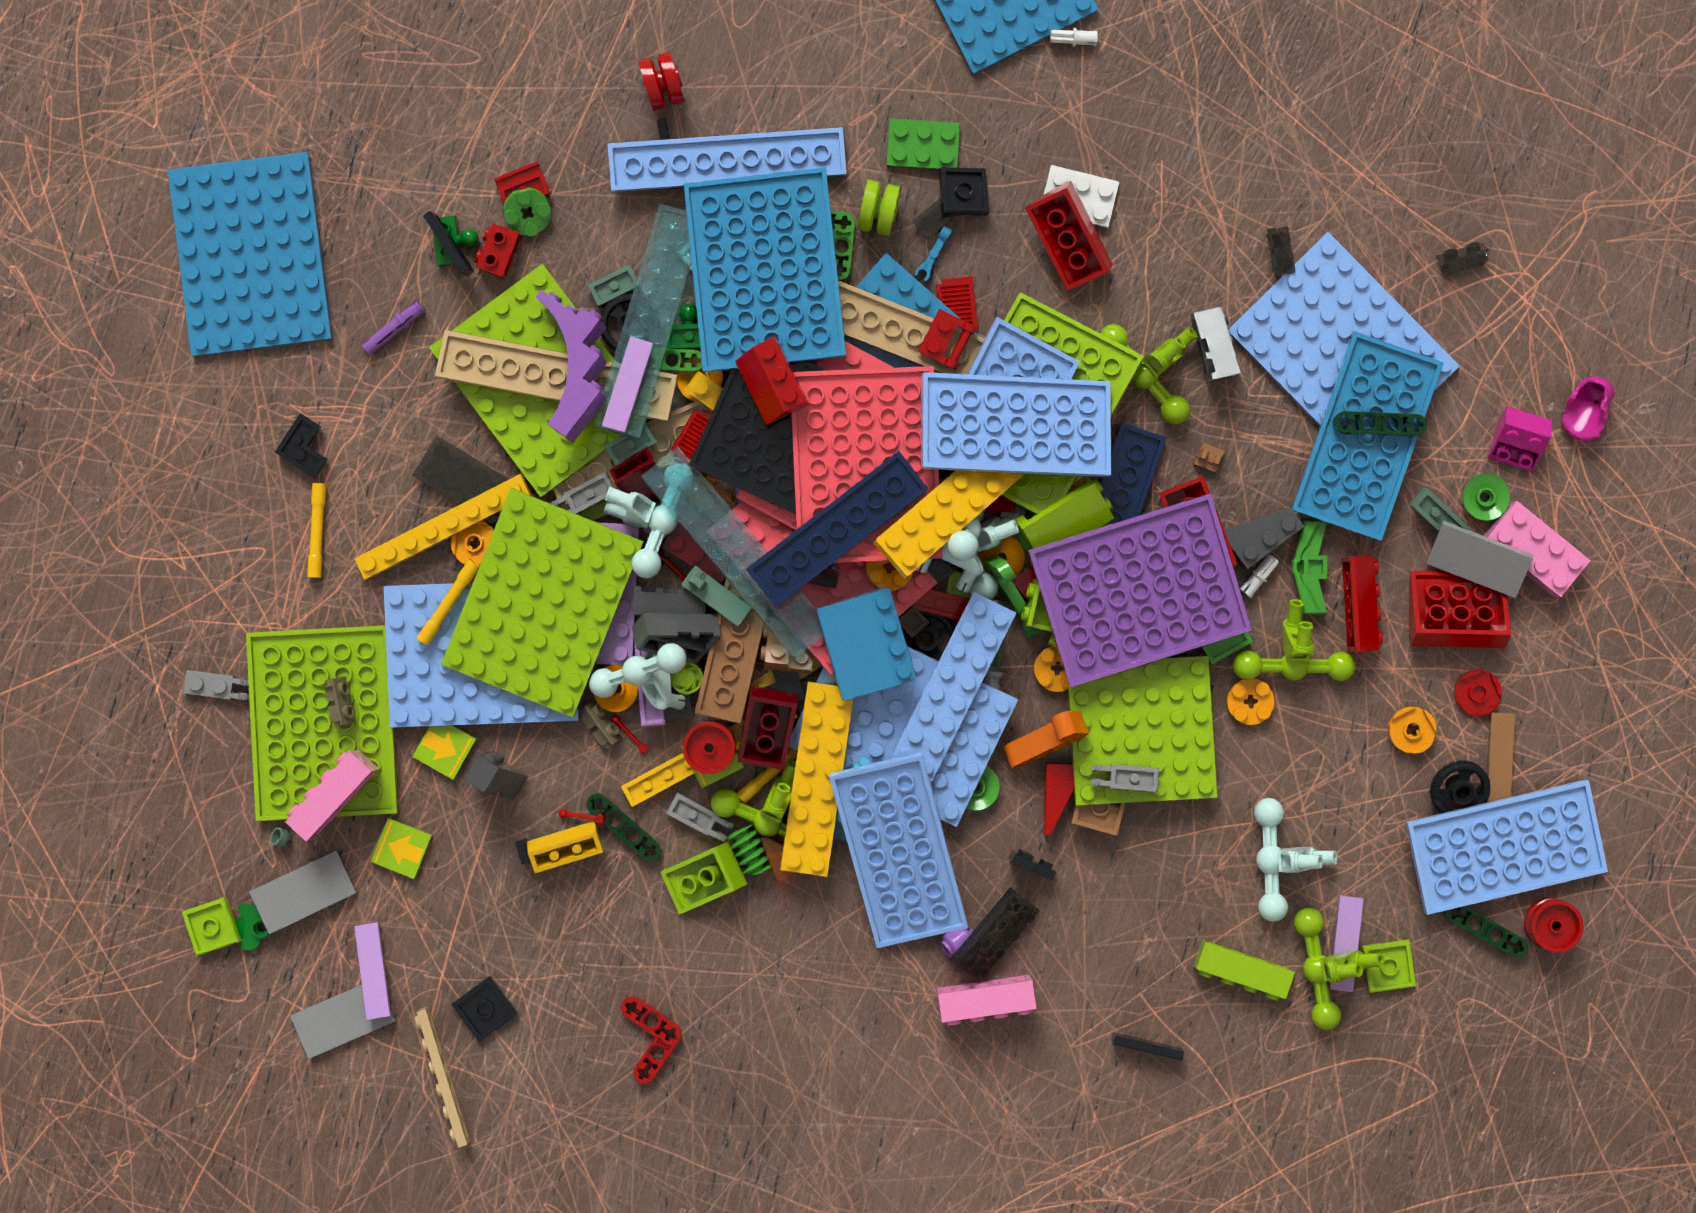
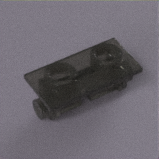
[1265,226,1296,278]
[1436,242,1489,275]

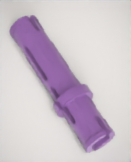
[361,300,426,355]

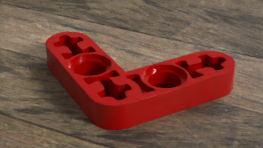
[621,996,682,1084]

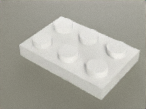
[1043,165,1119,229]

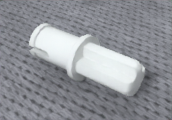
[1050,28,1098,47]
[1240,554,1279,598]

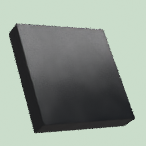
[938,167,989,216]
[451,976,518,1042]

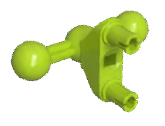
[1100,324,1198,424]
[1233,599,1356,681]
[711,760,796,837]
[1294,908,1385,1030]

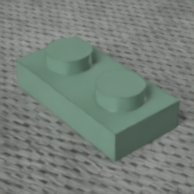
[588,264,641,307]
[604,422,657,466]

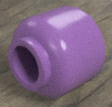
[940,928,977,960]

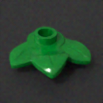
[235,903,272,951]

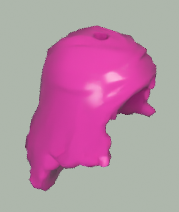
[1561,376,1615,442]

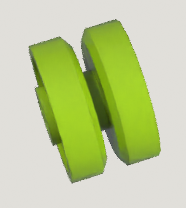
[857,179,900,237]

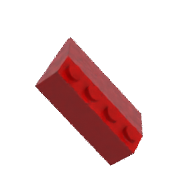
[1409,571,1511,648]

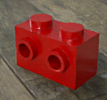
[474,223,522,280]

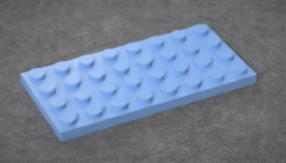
[921,372,1111,477]
[829,752,968,948]
[1405,779,1608,915]

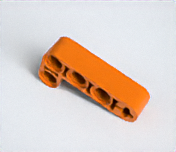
[1003,711,1089,769]

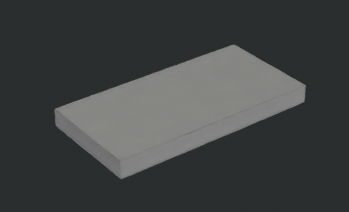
[1426,521,1534,598]
[249,850,357,934]
[290,984,396,1059]

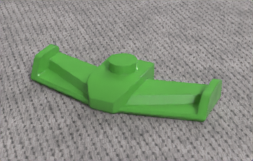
[1292,520,1328,614]

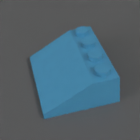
[815,587,916,701]

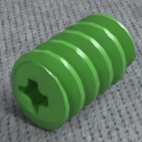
[727,824,772,876]

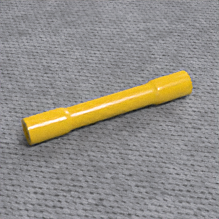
[307,483,326,578]
[416,559,480,646]
[737,748,798,804]

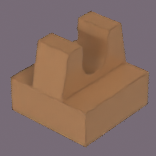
[1193,442,1225,473]

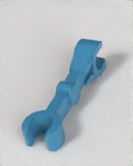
[915,226,952,282]

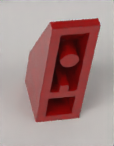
[1044,763,1074,835]

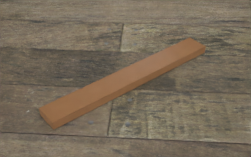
[1486,712,1515,902]

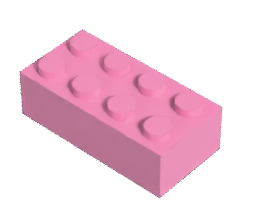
[1483,501,1591,597]
[285,750,379,842]
[936,975,1036,1025]

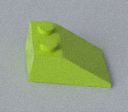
[660,841,748,915]

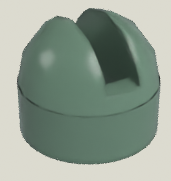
[270,827,291,847]

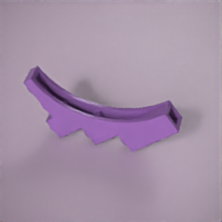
[536,290,607,443]

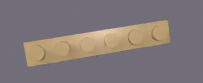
[415,1006,470,1148]

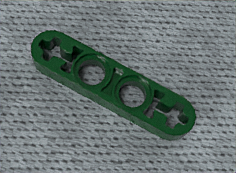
[1332,411,1427,436]
[587,793,662,861]
[1443,906,1528,958]

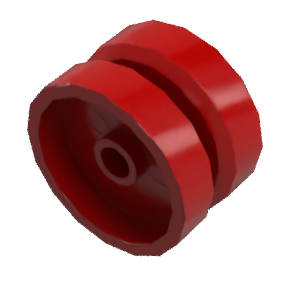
[638,51,685,111]
[683,721,736,774]
[1524,897,1584,952]

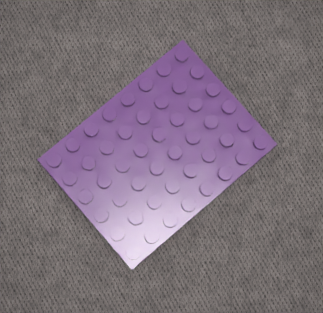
[1028,494,1252,687]

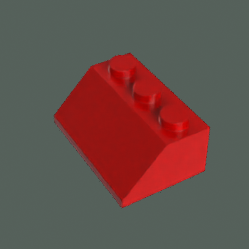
[735,337,810,426]

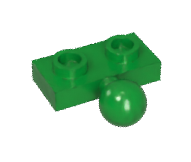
[433,216,479,266]
[665,304,701,349]

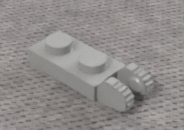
[550,472,614,514]
[183,670,249,700]
[1090,764,1159,792]
[666,792,734,842]

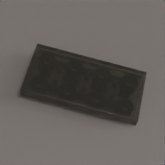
[412,435,509,525]
[949,887,1040,982]

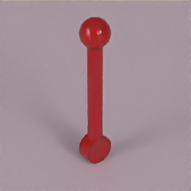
[658,549,688,582]
[611,715,648,753]
[559,809,606,824]

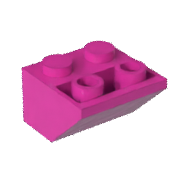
[1488,406,1552,472]

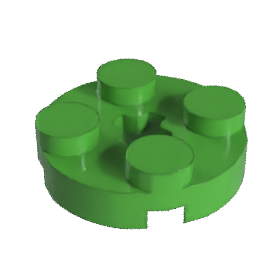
[503,188,551,237]

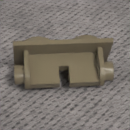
[324,676,356,727]
[579,700,623,749]

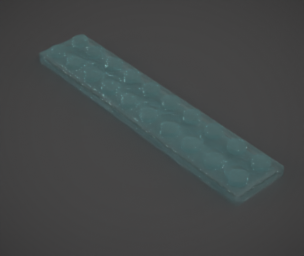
[594,204,692,440]
[641,447,823,659]

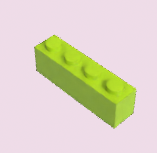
[1194,940,1295,1001]

